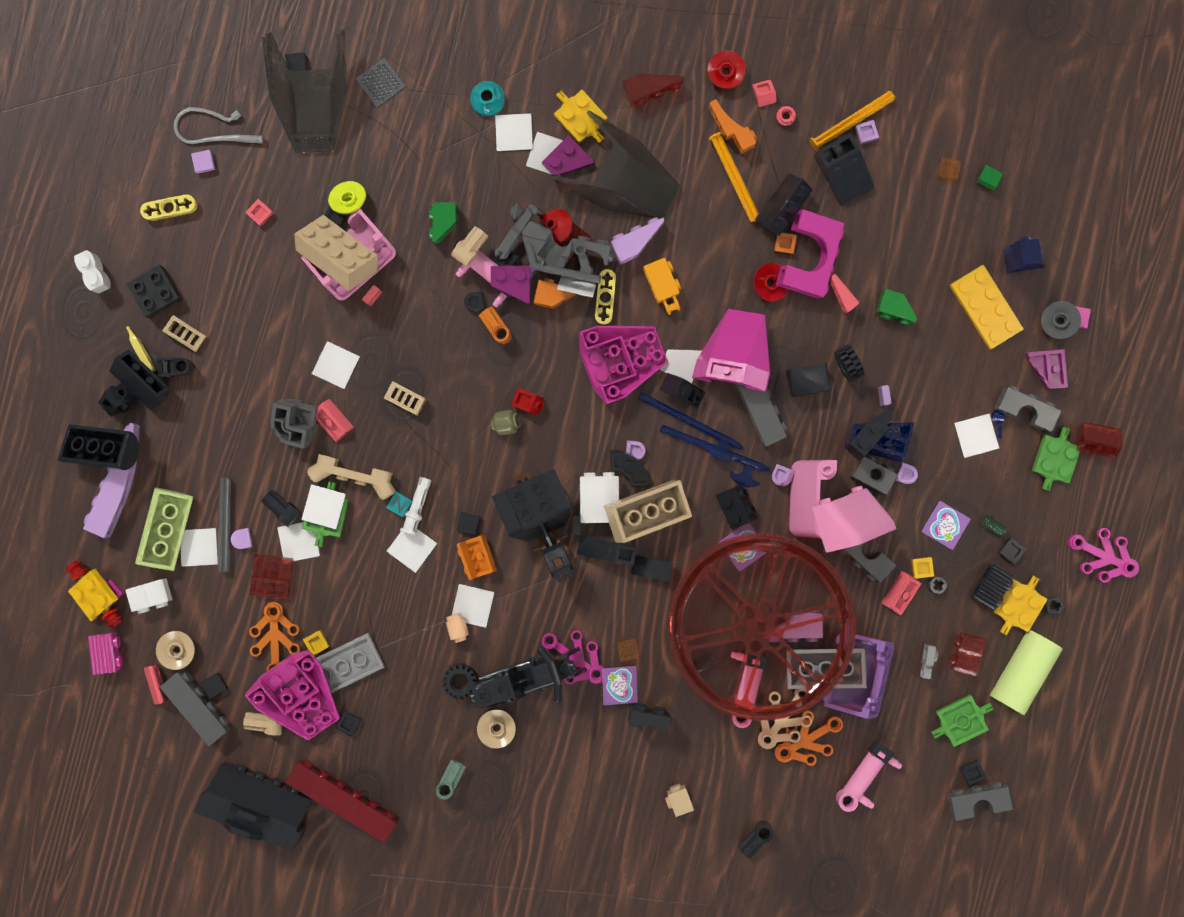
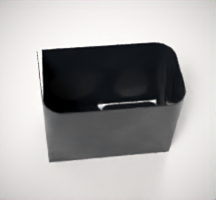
[786,363,830,397]

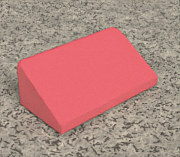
[316,399,354,443]
[882,571,921,616]
[144,664,168,704]

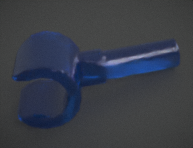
[991,411,1005,438]

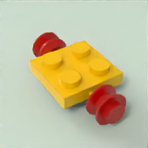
[65,560,123,629]

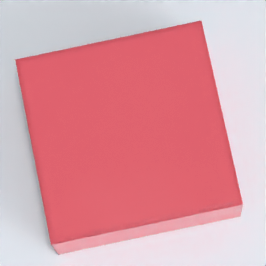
[245,199,273,226]
[362,285,382,307]

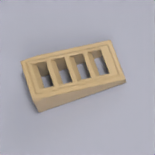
[162,315,206,352]
[384,381,427,416]

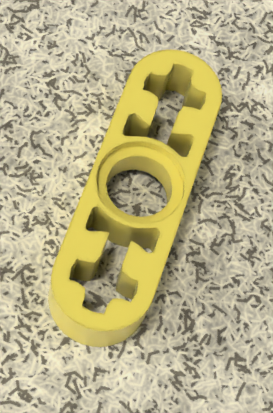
[140,195,197,221]
[595,269,616,325]

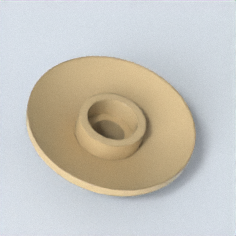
[156,631,195,670]
[477,709,516,748]

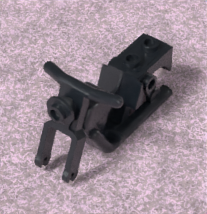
[470,646,587,709]

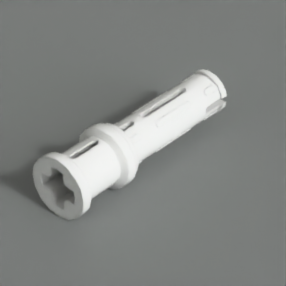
[400,477,432,536]

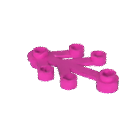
[1068,528,1139,583]
[542,630,604,684]

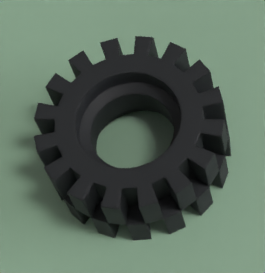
[834,344,865,382]
[442,663,478,700]

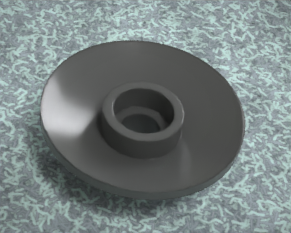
[1041,301,1081,339]

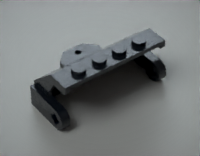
[194,761,313,851]

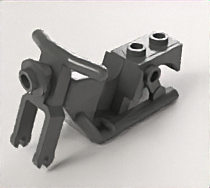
[495,203,615,283]

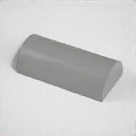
[786,649,867,689]

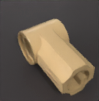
[451,226,488,267]
[243,712,283,735]

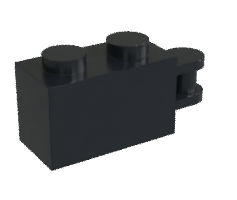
[845,409,893,461]

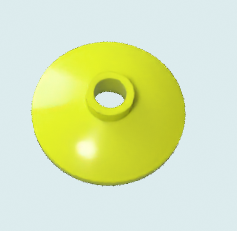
[328,181,366,214]

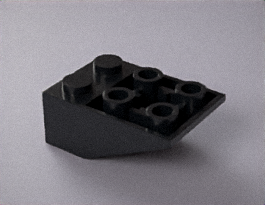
[814,133,875,206]

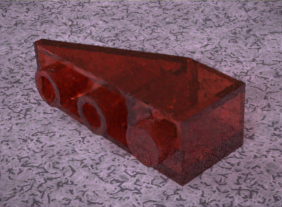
[622,73,684,107]

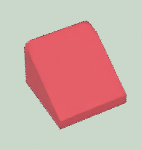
[752,80,776,107]

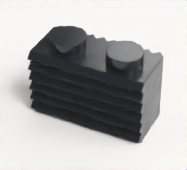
[970,564,1014,610]

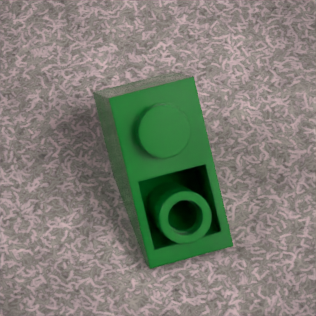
[429,203,458,244]
[875,289,917,326]

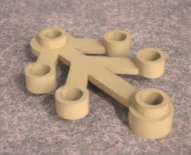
[758,689,812,749]

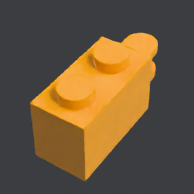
[643,258,681,315]

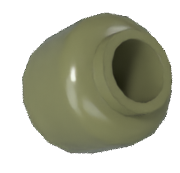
[491,409,521,436]

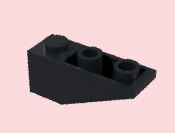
[577,535,637,566]

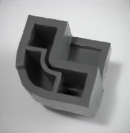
[270,399,318,449]

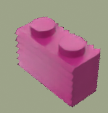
[88,632,123,675]

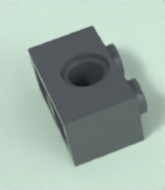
[850,455,898,495]

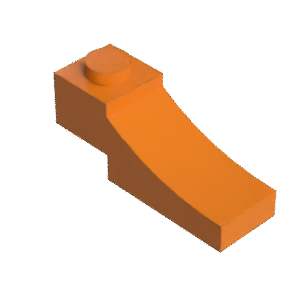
[708,99,757,154]

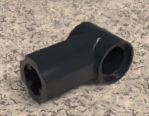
[261,489,301,527]
[738,820,773,858]

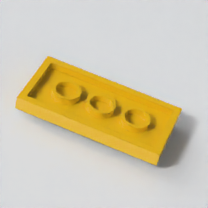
[949,265,1023,350]

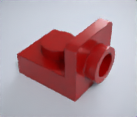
[511,388,545,416]

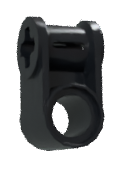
[155,357,195,378]

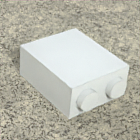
[580,472,619,523]

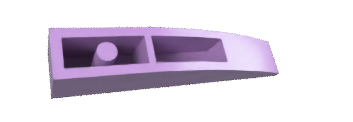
[83,423,140,538]

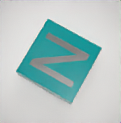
[386,491,412,518]

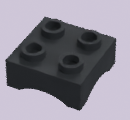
[126,265,183,319]
[628,703,670,733]

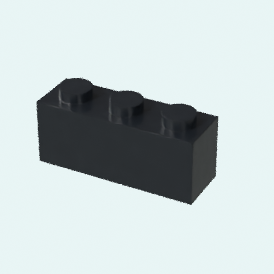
[755,174,813,236]
[109,350,170,411]

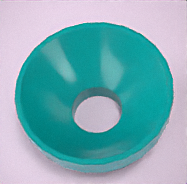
[470,81,505,117]

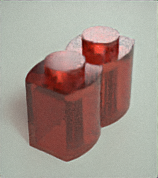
[949,632,986,676]

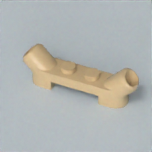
[307,454,395,500]

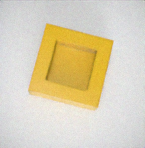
[911,557,934,579]
[303,630,330,655]

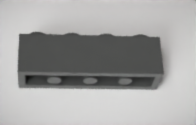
[735,383,788,447]
[160,670,231,746]

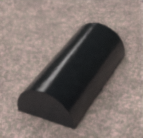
[57,424,139,470]

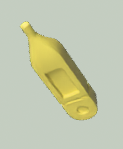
[126,326,156,372]

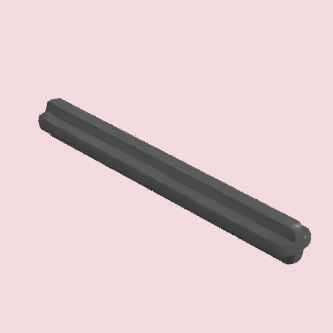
[218,478,231,573]

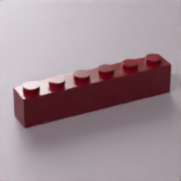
[285,759,399,843]

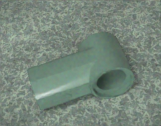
[436,759,466,800]

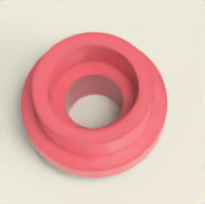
[776,106,796,126]

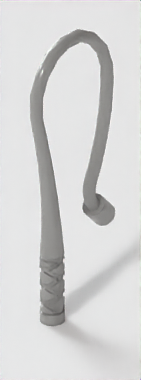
[174,107,264,144]

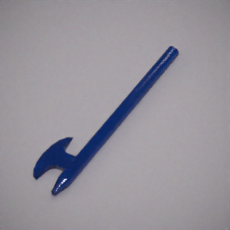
[638,392,744,462]
[660,424,770,487]

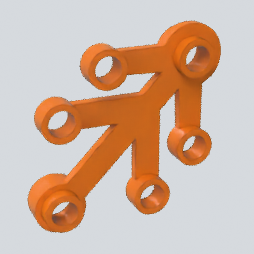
[249,602,301,671]
[775,710,843,766]

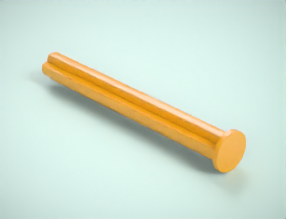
[810,91,895,152]
[708,131,759,222]

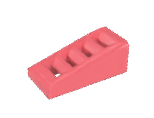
[829,274,859,314]

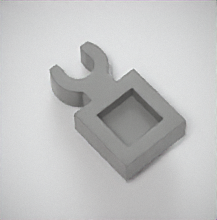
[920,644,938,679]

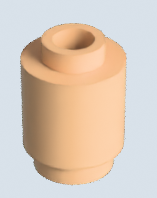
[446,613,469,643]

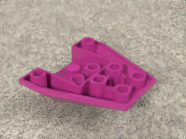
[692,309,770,392]
[579,326,668,405]
[245,650,340,741]

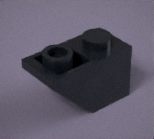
[659,373,706,409]

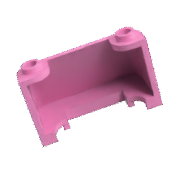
[301,209,396,300]
[789,460,837,538]
[812,486,896,553]

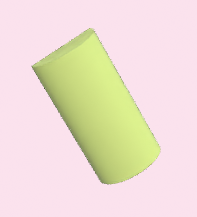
[135,488,193,571]
[990,630,1063,716]

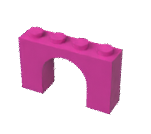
[776,209,844,298]

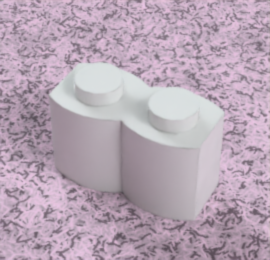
[74,250,111,294]
[126,578,172,614]

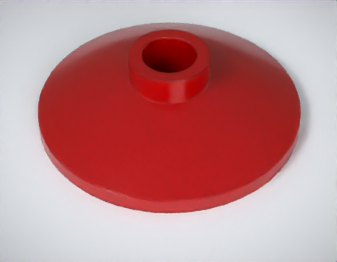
[707,51,746,89]
[538,209,573,245]
[753,263,789,302]

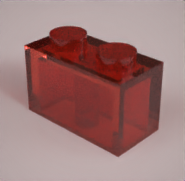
[1077,421,1122,458]

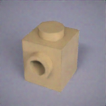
[665,784,694,817]

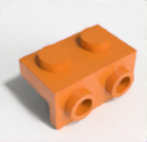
[457,534,497,580]

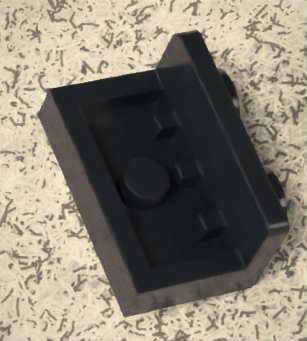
[716,483,757,530]

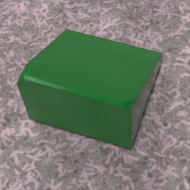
[976,165,1002,191]

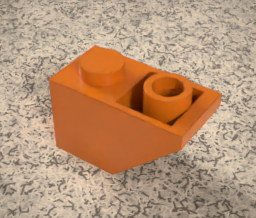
[534,278,576,309]

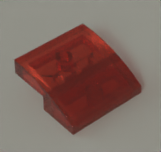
[250,554,293,599]

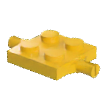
[554,90,608,144]
[993,576,1047,635]

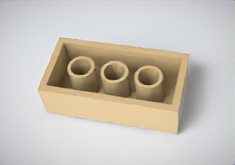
[294,215,378,291]
[604,480,692,543]

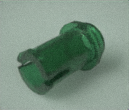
[981,515,1007,538]

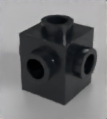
[98,383,134,417]

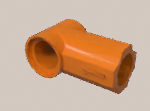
[479,306,511,344]

